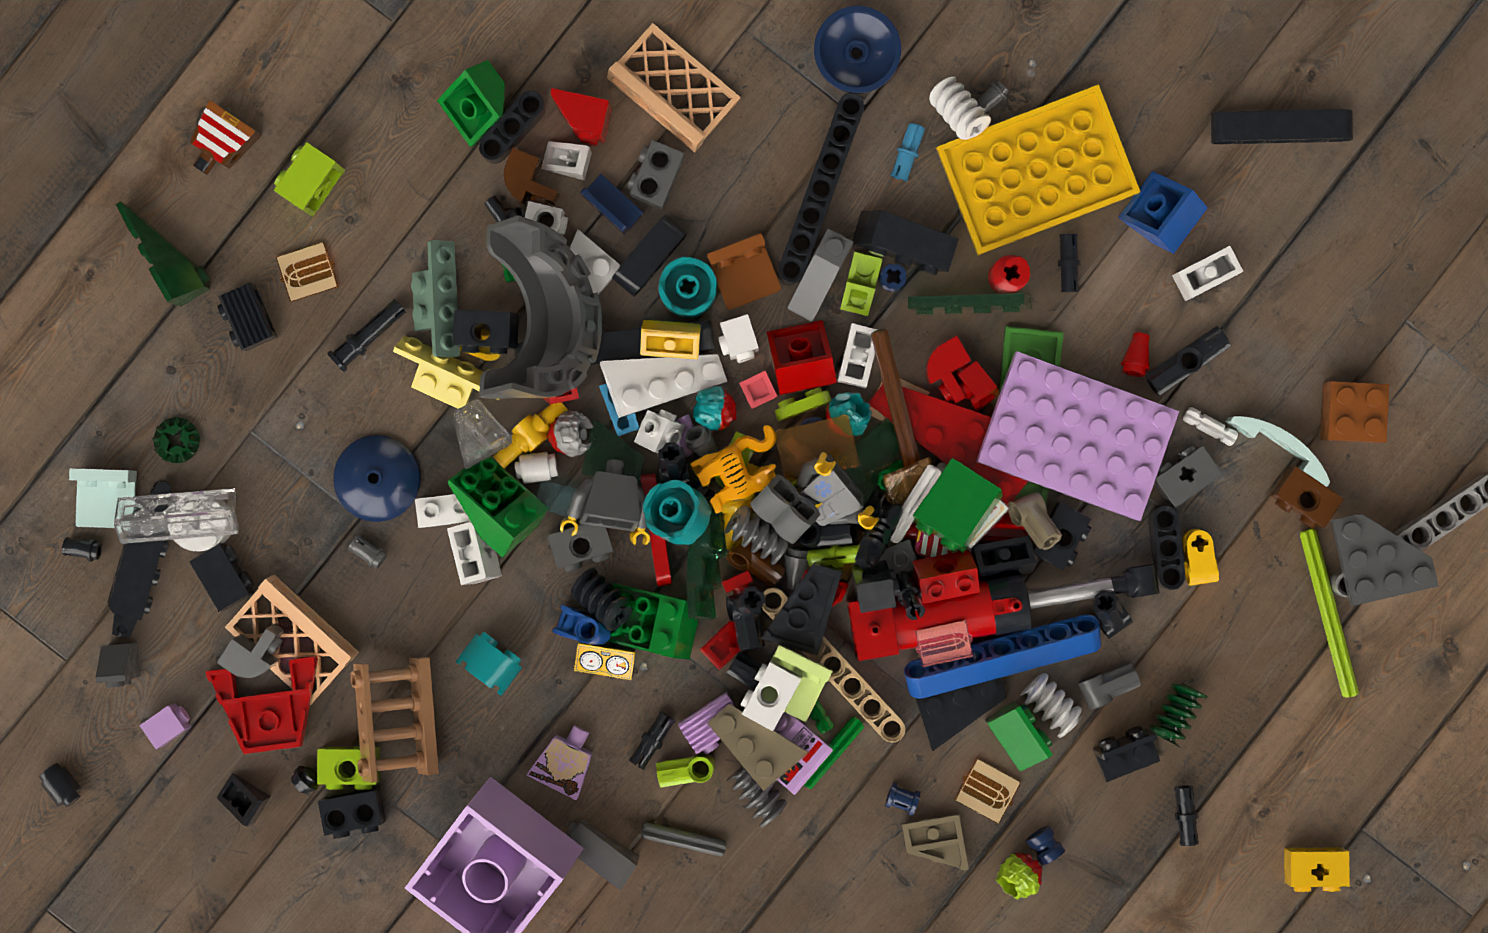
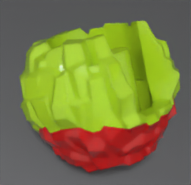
[995,853,1043,899]

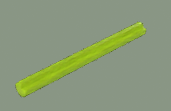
[1300,529,1359,698]

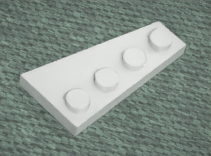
[600,354,727,418]

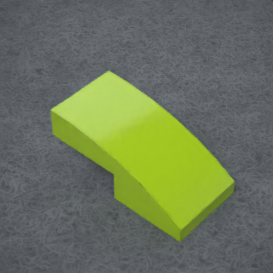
[840,250,883,316]

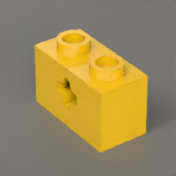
[1284,847,1350,892]

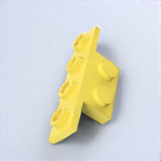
[393,335,499,411]

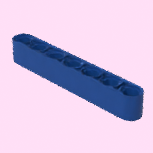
[904,614,1102,699]

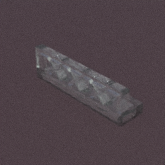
[114,488,239,544]

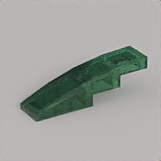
[687,497,727,621]

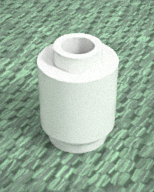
[515,451,558,484]

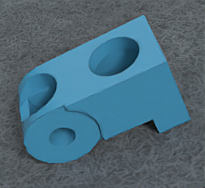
[599,383,640,436]

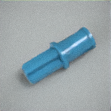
[890,123,925,182]

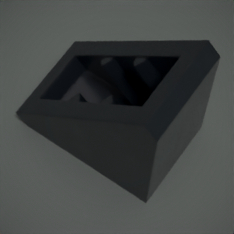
[217,773,271,826]

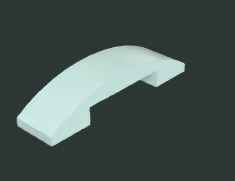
[1225,416,1330,487]

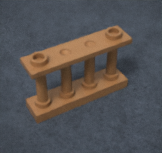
[351,657,439,783]

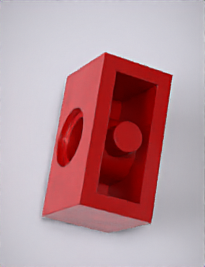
[912,550,980,604]

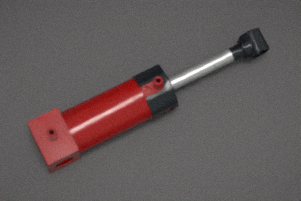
[846,564,1160,661]

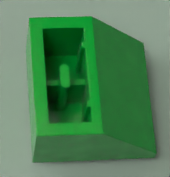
[985,701,1053,771]

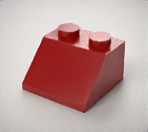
[550,88,612,146]
[766,320,837,395]

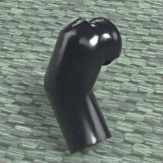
[484,196,526,222]

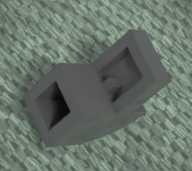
[217,624,285,678]

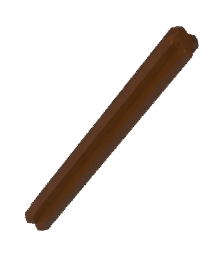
[871,329,920,492]

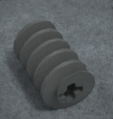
[725,505,789,565]
[726,767,787,828]

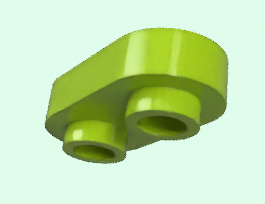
[774,387,832,422]

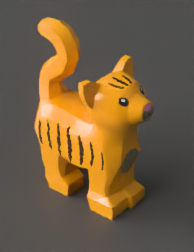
[690,425,776,514]

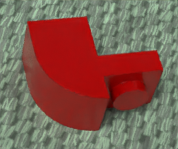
[925,336,971,404]

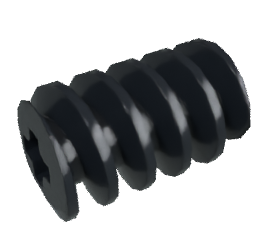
[571,568,633,631]

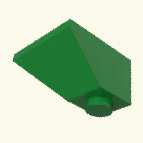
[437,60,505,147]

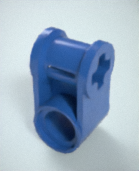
[552,604,611,646]

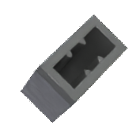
[565,819,639,890]

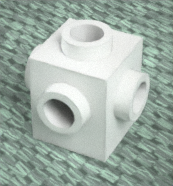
[634,409,685,453]

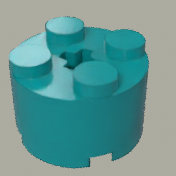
[658,257,717,318]
[643,480,712,545]
[455,632,522,696]

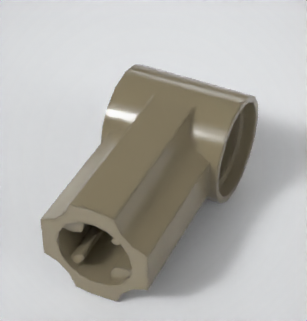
[1008,492,1062,550]

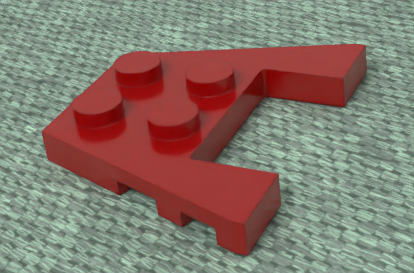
[205,656,318,754]

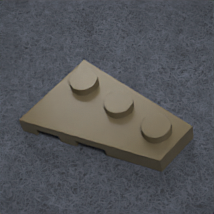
[707,704,809,791]

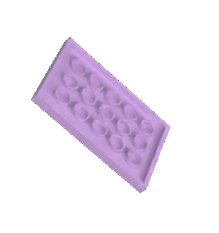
[976,352,1179,521]

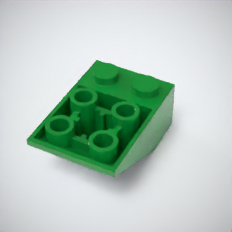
[448,452,549,558]
[608,583,702,660]

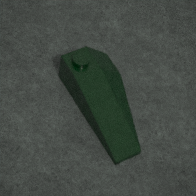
[116,201,210,307]

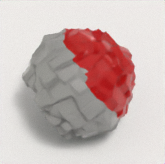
[547,411,594,457]

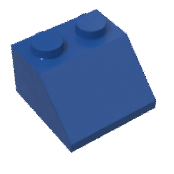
[1118,171,1208,254]

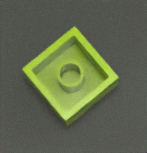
[273,142,345,217]

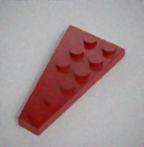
[868,384,1028,507]

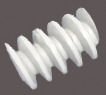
[929,77,991,140]
[1020,673,1082,738]

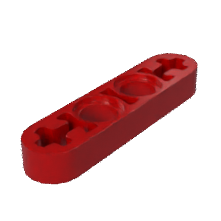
[641,473,672,586]

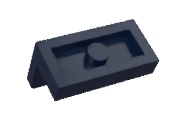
[580,174,644,235]

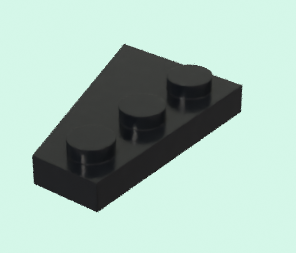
[761,562,842,656]
[915,678,1007,751]

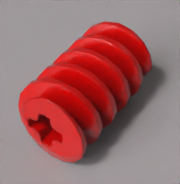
[988,255,1030,296]

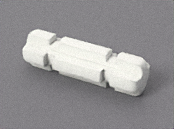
[1183,407,1238,446]

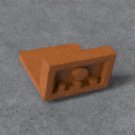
[707,233,781,311]

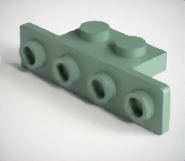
[411,240,460,357]

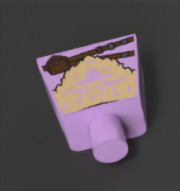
[527,725,592,800]

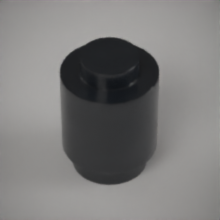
[39,763,82,807]

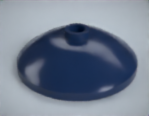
[814,6,901,94]
[333,435,421,522]

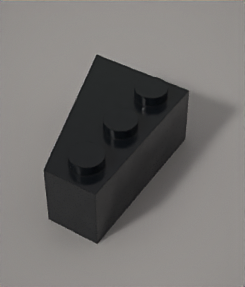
[852,210,959,276]

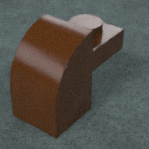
[504,148,559,205]

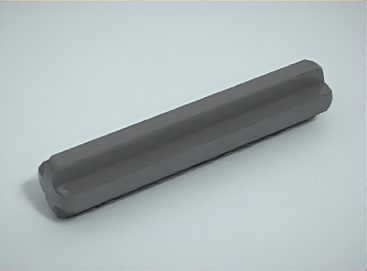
[641,822,726,856]

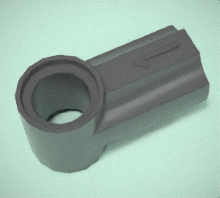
[1078,663,1141,710]

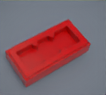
[699,620,739,670]

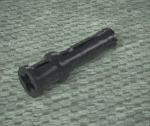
[327,298,407,372]

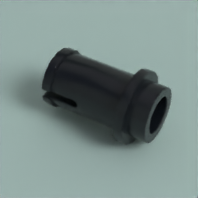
[62,537,102,562]

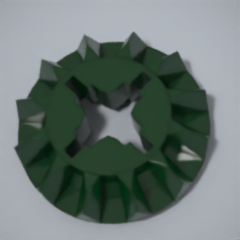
[152,417,200,463]

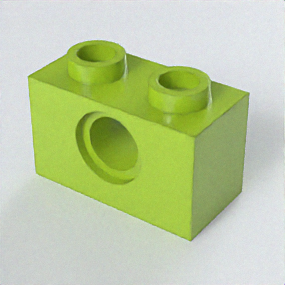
[317,746,380,790]

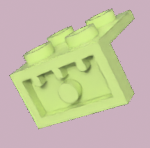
[762,644,833,722]

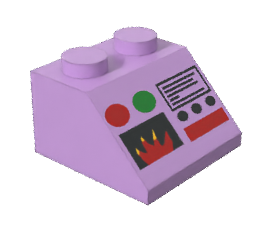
[774,712,833,795]

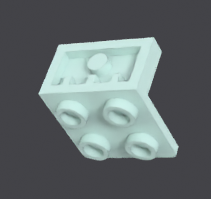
[69,468,137,528]

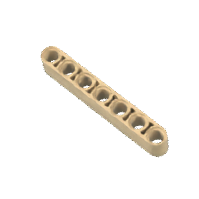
[761,587,905,743]

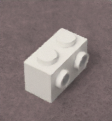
[718,314,759,363]

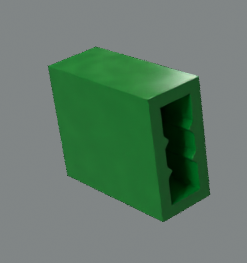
[913,458,1003,553]

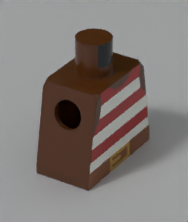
[190,100,261,175]

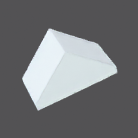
[541,141,592,181]

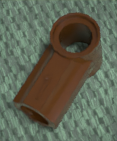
[726,536,786,588]

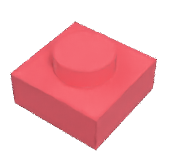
[739,371,778,410]

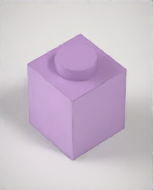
[139,703,191,749]

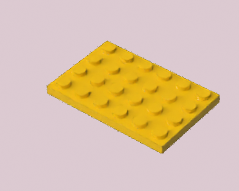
[936,84,1140,256]

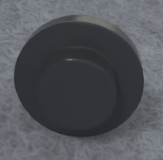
[291,766,319,794]

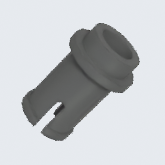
[976,80,1009,115]
[348,535,387,569]

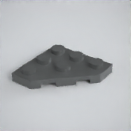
[1330,514,1439,606]

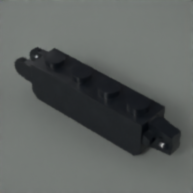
[107,480,172,639]

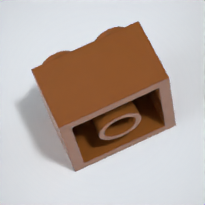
[1320,381,1390,444]

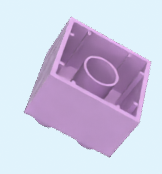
[405,777,584,933]

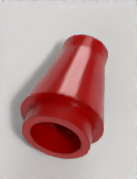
[1121,332,1150,377]

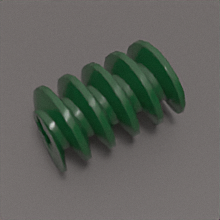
[1149,683,1208,748]

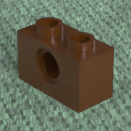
[1270,466,1344,529]

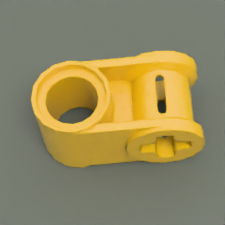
[1182,529,1219,586]

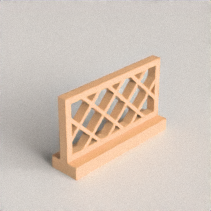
[607,23,741,152]
[225,574,359,705]

